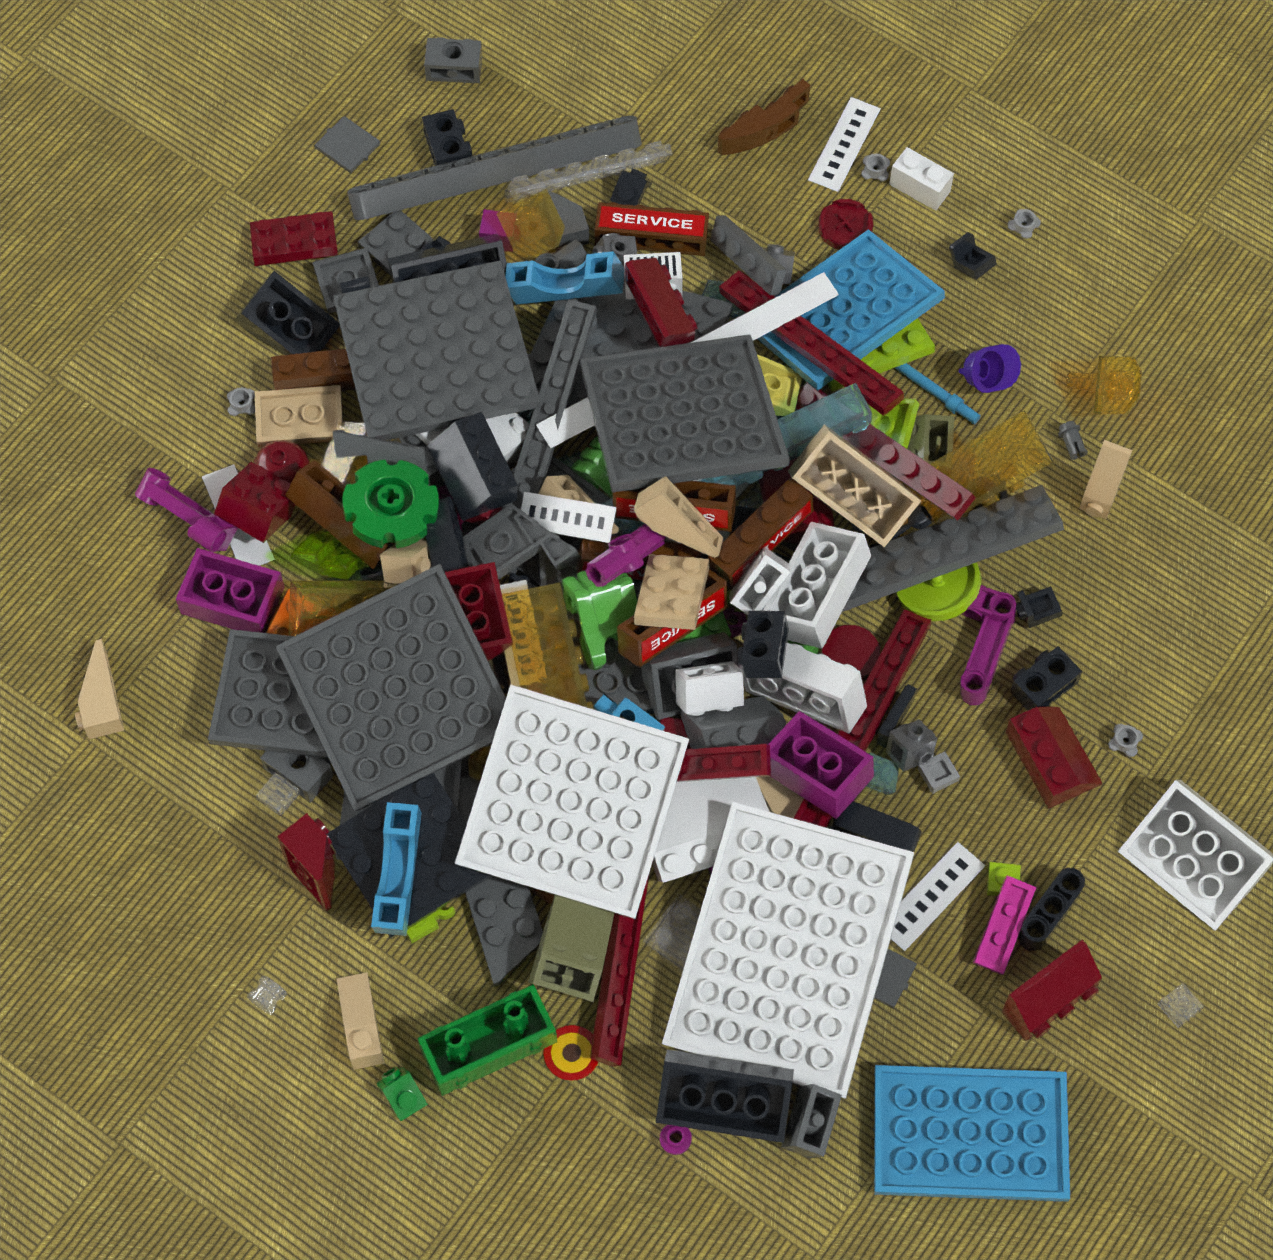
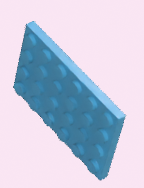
[757,229,945,391]
[874,1065,1070,1202]

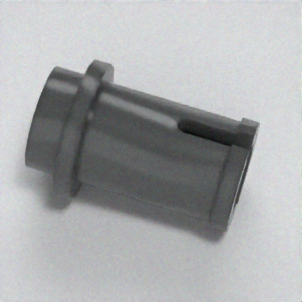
[1058,421,1088,460]

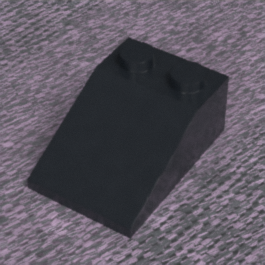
[234,271,340,355]

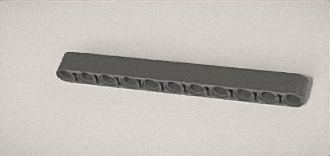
[347,116,642,220]

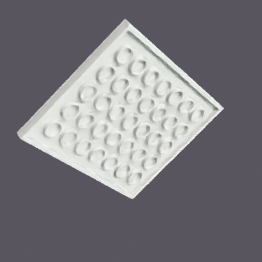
[662,802,914,1099]

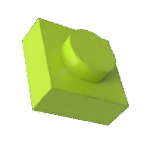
[987,862,1021,896]

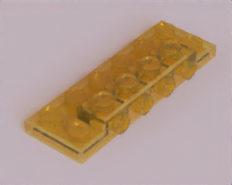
[895,411,1054,539]
[502,583,594,710]

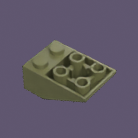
[907,414,954,478]
[528,894,614,1002]

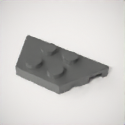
[465,877,543,987]

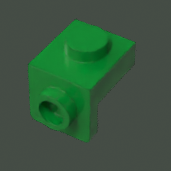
[376,1067,428,1122]

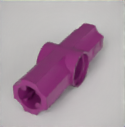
[585,523,666,587]

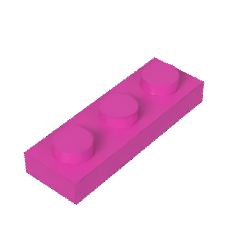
[973,875,1036,975]

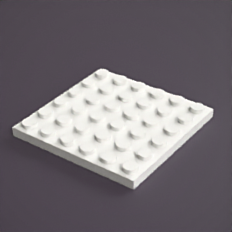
[455,684,689,919]

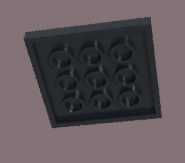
[327,773,492,940]

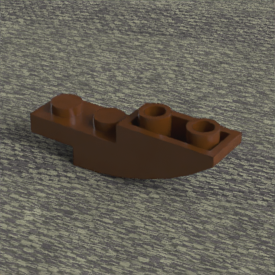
[718,79,811,155]

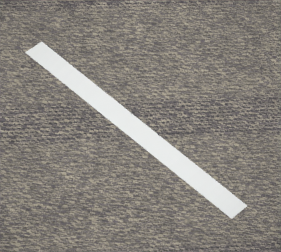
[536,272,839,448]

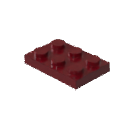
[250,211,338,266]

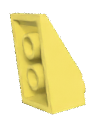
[757,354,802,417]

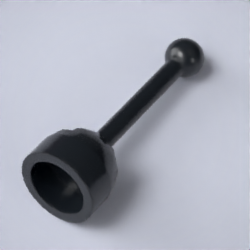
[869,503,934,549]

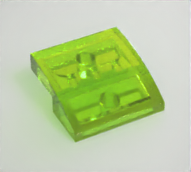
[291,531,365,580]

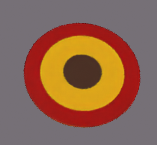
[543,1025,599,1081]

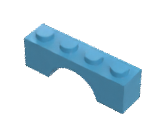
[505,251,625,305]
[371,802,422,936]

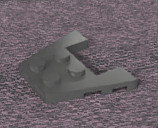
[333,430,430,486]
[463,504,580,608]

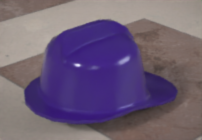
[959,344,1021,393]

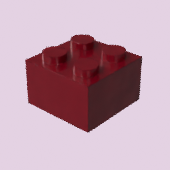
[214,461,296,543]

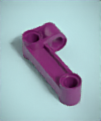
[135,467,238,553]
[960,585,1016,706]

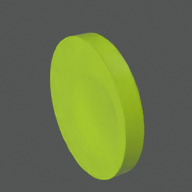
[896,562,981,621]

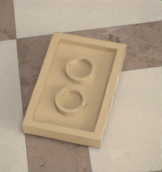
[255,385,344,448]
[634,554,709,630]

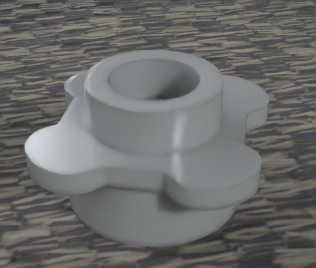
[861,154,890,181]
[1008,209,1041,239]
[227,388,255,416]
[1108,724,1143,757]

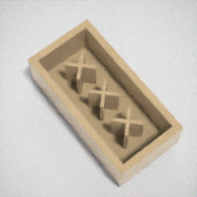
[788,424,921,547]

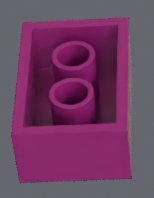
[176,548,285,633]
[768,711,874,819]

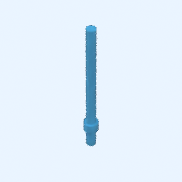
[894,363,981,425]

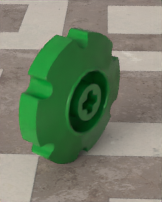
[343,460,439,548]

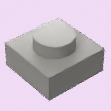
[917,752,960,794]

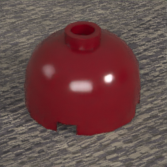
[254,440,310,484]

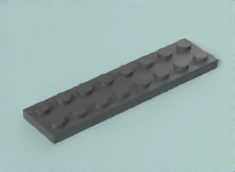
[842,485,1064,612]

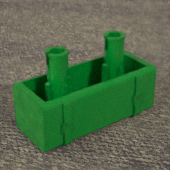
[417,984,557,1096]

